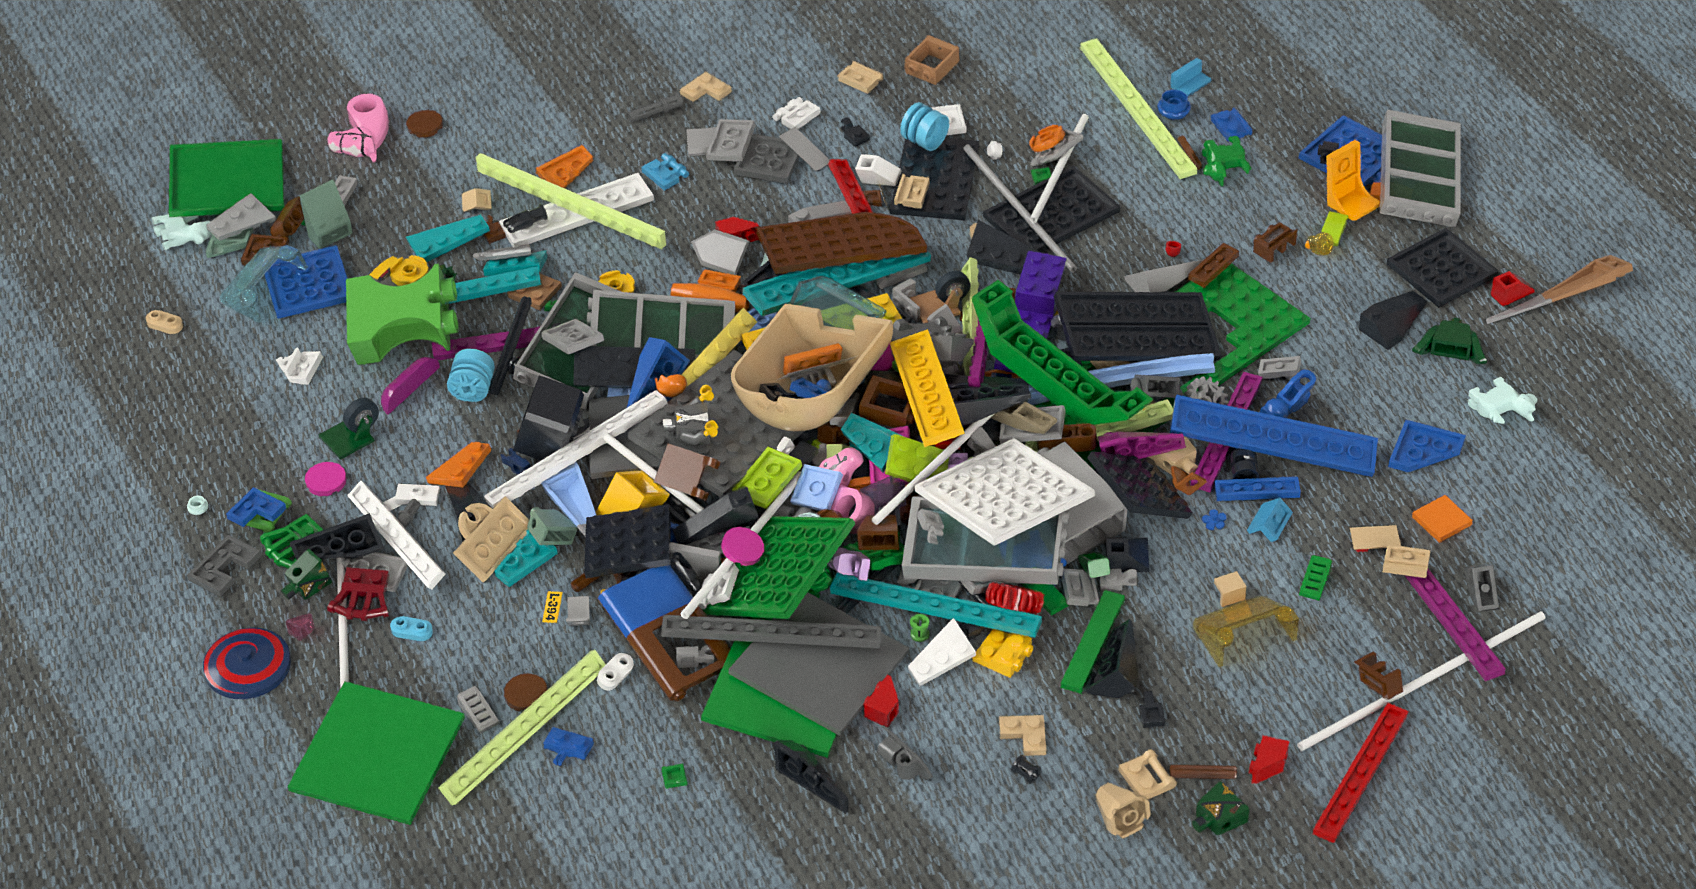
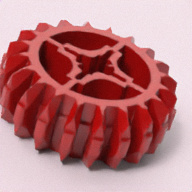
[986,582,1044,614]

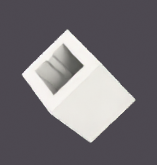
[855,154,902,186]

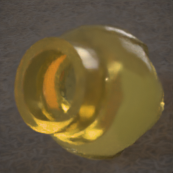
[1305,232,1334,255]

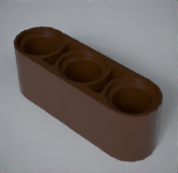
[271,196,304,237]
[1037,423,1097,452]

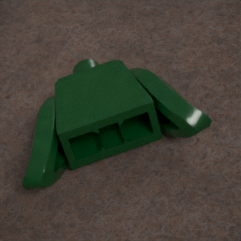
[1412,318,1487,364]

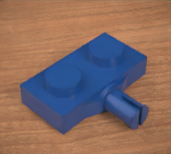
[544,727,594,766]

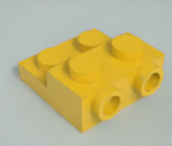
[972,629,1034,678]

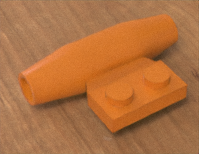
[670,269,749,312]

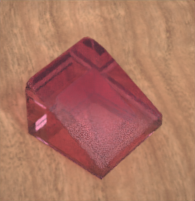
[286,613,315,641]

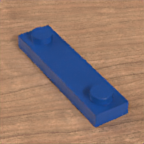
[1214,477,1301,501]

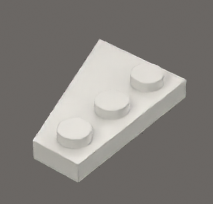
[908,618,976,686]

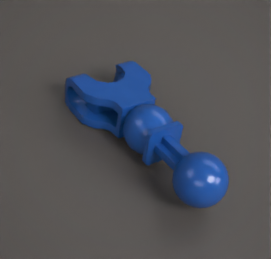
[1260,369,1316,418]

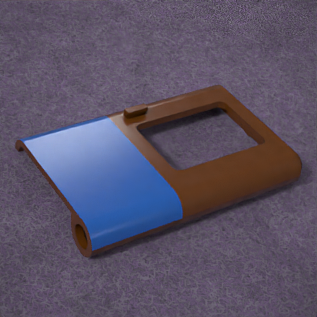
[598,565,731,702]

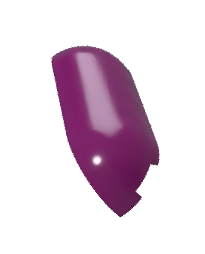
[381,357,440,415]

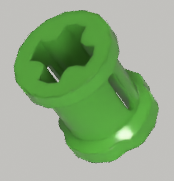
[910,614,930,642]

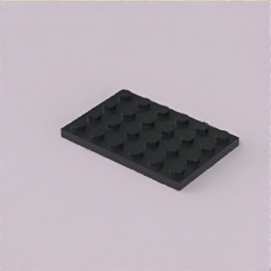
[890,138,980,220]
[983,166,1121,252]

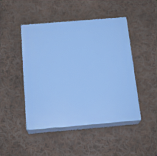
[790,464,843,511]

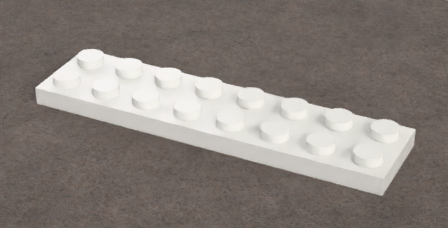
[499,173,654,247]

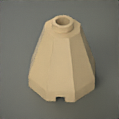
[1096,783,1151,838]

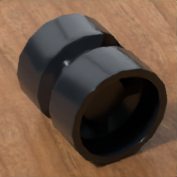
[1230,448,1259,479]

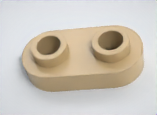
[146,310,183,334]

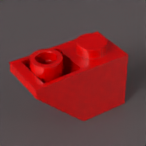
[715,217,759,242]
[1491,271,1535,307]
[863,675,899,728]
[1249,735,1289,784]

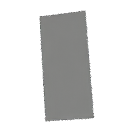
[779,127,830,171]

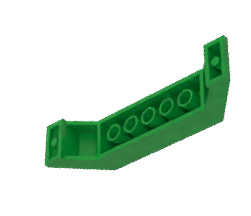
[972,280,1153,425]

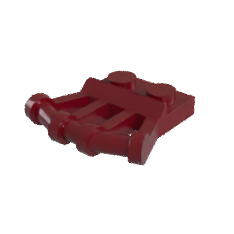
[327,567,390,621]

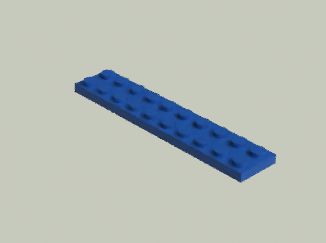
[1170,395,1378,477]

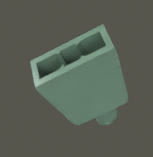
[527,507,578,545]

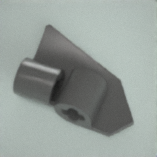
[877,725,933,780]

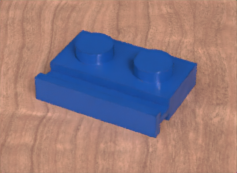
[1211,108,1252,142]

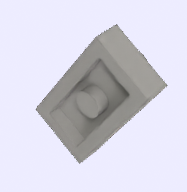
[1258,356,1301,380]

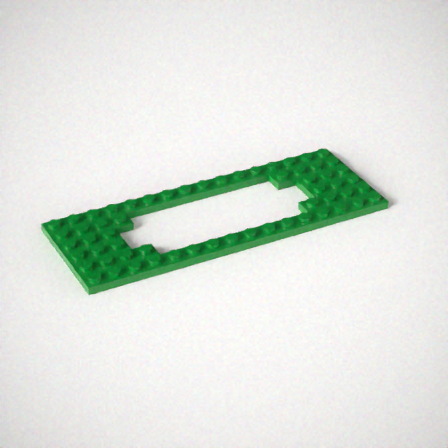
[1033,263,1311,470]

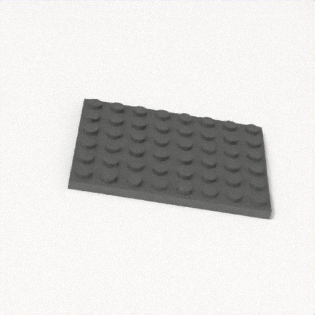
[628,350,805,497]

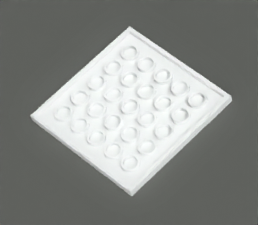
[915,438,1095,546]

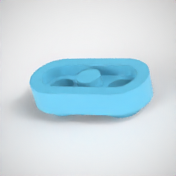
[390,616,433,641]

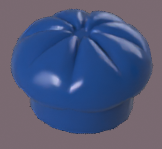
[1158,90,1191,120]

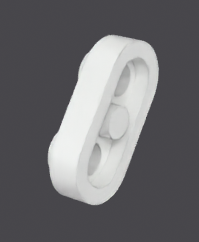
[597,653,634,690]

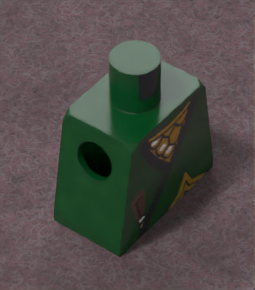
[281,549,333,600]
[1192,781,1250,836]

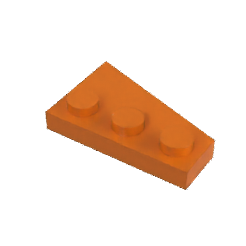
[536,145,593,189]
[426,442,491,487]

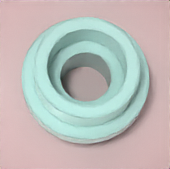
[187,496,208,515]

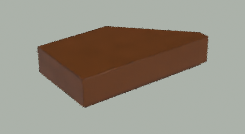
[1177,135,1203,170]

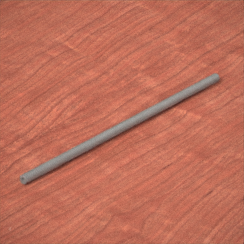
[963,144,1077,273]

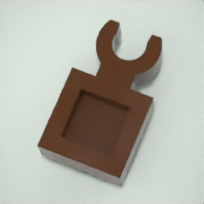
[483,215,506,244]

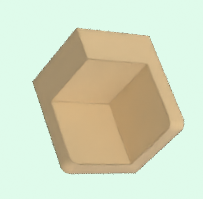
[462,188,492,212]
[1214,571,1246,607]

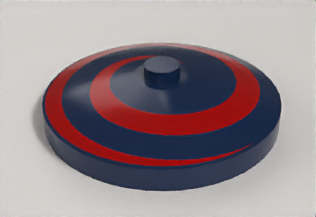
[203,628,291,699]

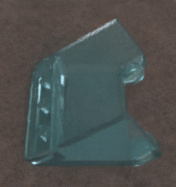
[220,245,308,323]
[790,276,886,330]

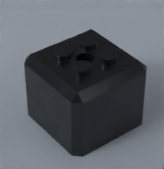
[513,375,584,460]

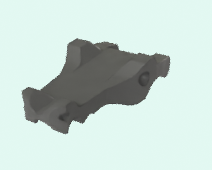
[891,317,952,357]

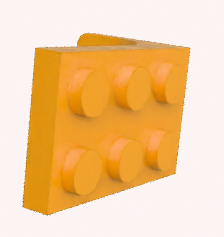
[1327,140,1380,221]

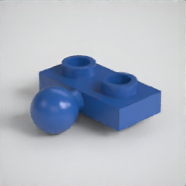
[789,377,831,398]

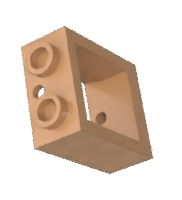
[905,35,959,85]

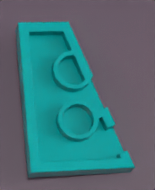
[495,530,558,587]

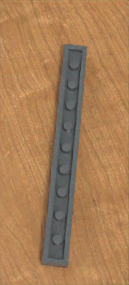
[662,615,881,648]

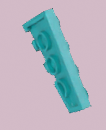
[406,215,490,262]

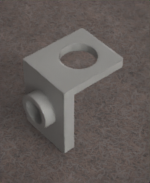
[566,596,590,626]

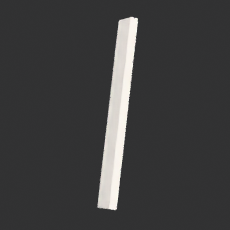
[348,481,446,590]

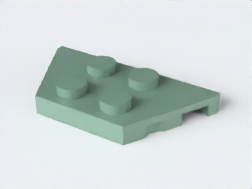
[206,214,254,258]

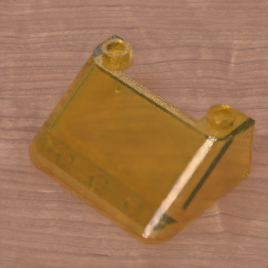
[1193,596,1299,667]

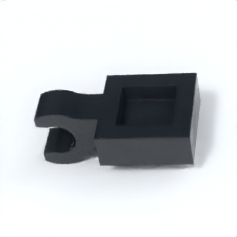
[841,117,870,147]
[1139,690,1166,728]

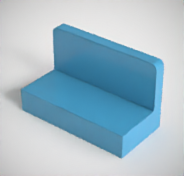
[1171,58,1211,96]
[1247,498,1293,542]

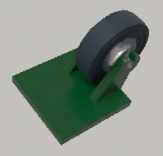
[318,398,379,460]

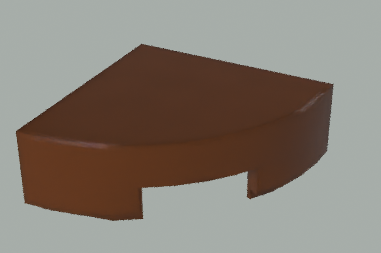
[863,190,882,207]

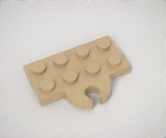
[453,496,529,582]

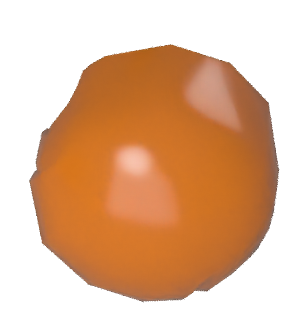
[655,374,687,398]

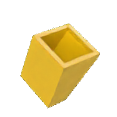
[596,470,670,515]

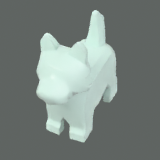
[152,214,212,250]
[1468,377,1537,424]

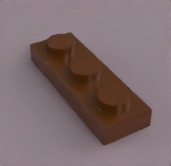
[1188,243,1239,288]

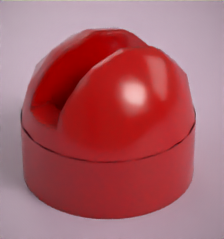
[1165,241,1182,257]

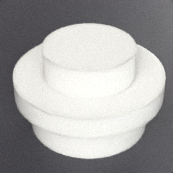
[987,141,1002,160]

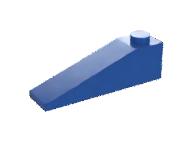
[627,337,690,408]

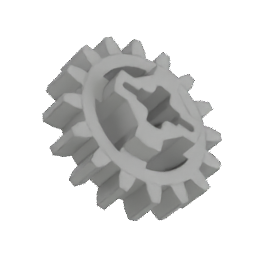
[1185,376,1229,405]

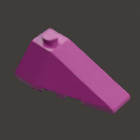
[1098,431,1186,459]

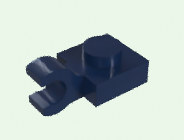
[500,448,531,475]

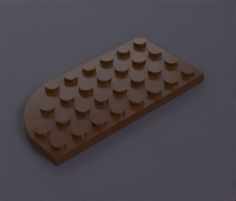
[757,212,927,274]

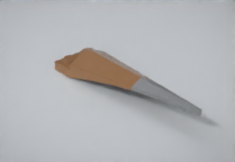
[1486,255,1633,324]

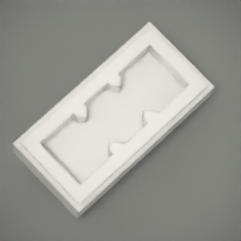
[395,484,440,506]

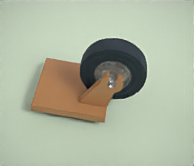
[910,271,971,323]

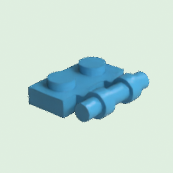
[641,153,689,191]

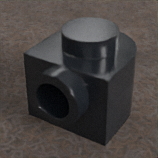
[1318,141,1339,164]

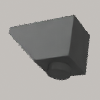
[1464,564,1499,611]

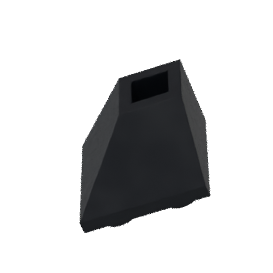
[1105,537,1149,572]

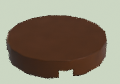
[406,110,443,138]
[504,673,547,712]

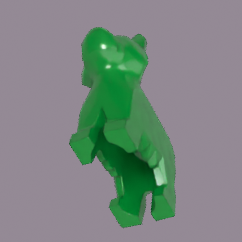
[1202,136,1252,187]

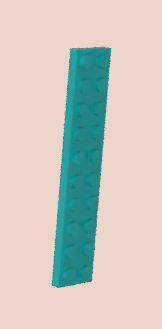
[743,251,931,317]

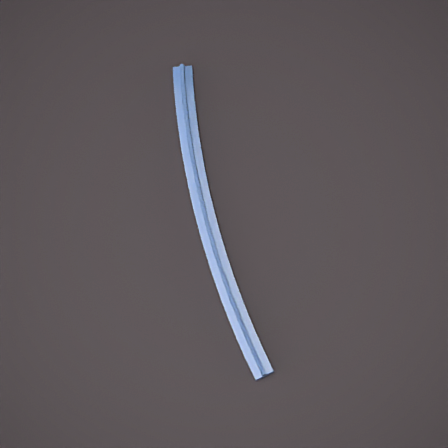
[1028,353,1215,405]

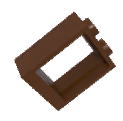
[859,375,914,428]

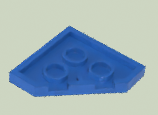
[1388,420,1466,472]

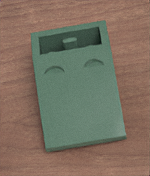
[300,179,353,249]

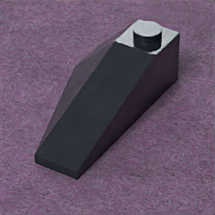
[1359,290,1427,350]
[948,383,1031,426]
[445,482,491,542]
[673,486,758,545]
[290,513,384,560]
[1085,619,1138,698]
[774,740,849,814]

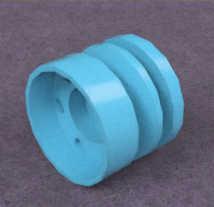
[900,102,949,151]
[447,349,495,402]

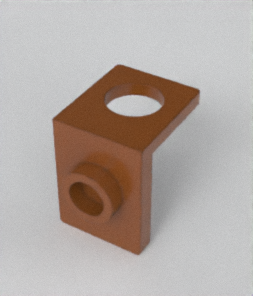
[1170,465,1207,495]

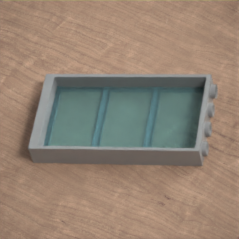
[902,497,1069,584]

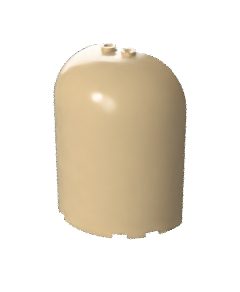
[731,304,893,431]

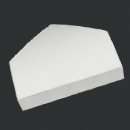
[276,348,323,385]

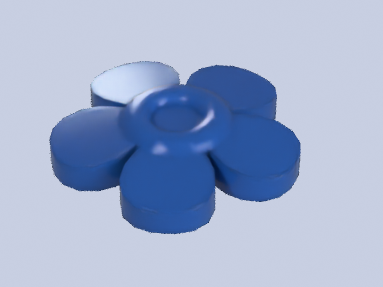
[1202,509,1227,530]

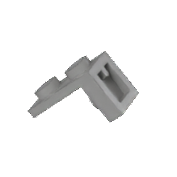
[892,278,921,322]

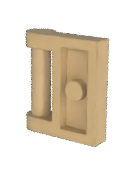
[1119,749,1177,799]

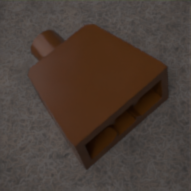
[857,515,899,550]

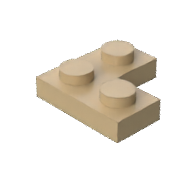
[680,72,732,102]
[999,715,1046,756]

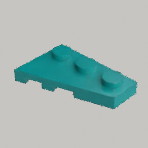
[483,250,548,276]
[841,413,902,473]

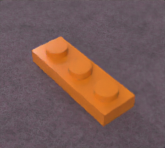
[783,343,842,375]

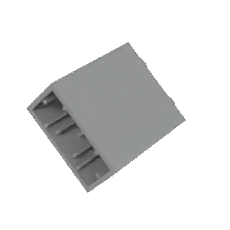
[1023,442,1128,564]

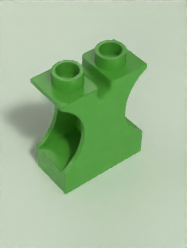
[346,264,459,365]

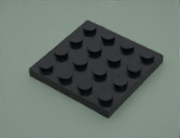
[1386,228,1499,308]
[1087,451,1193,519]
[584,504,671,578]

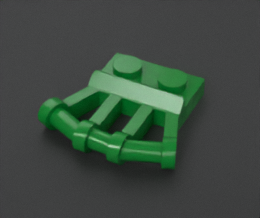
[260,514,323,568]
[843,531,905,570]

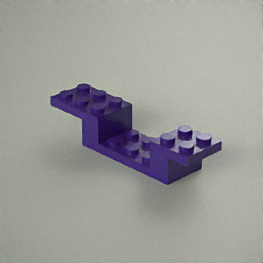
[994,251,1067,373]

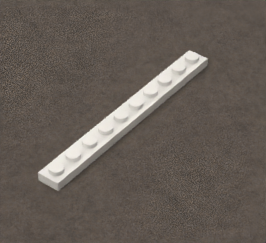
[484,390,668,508]

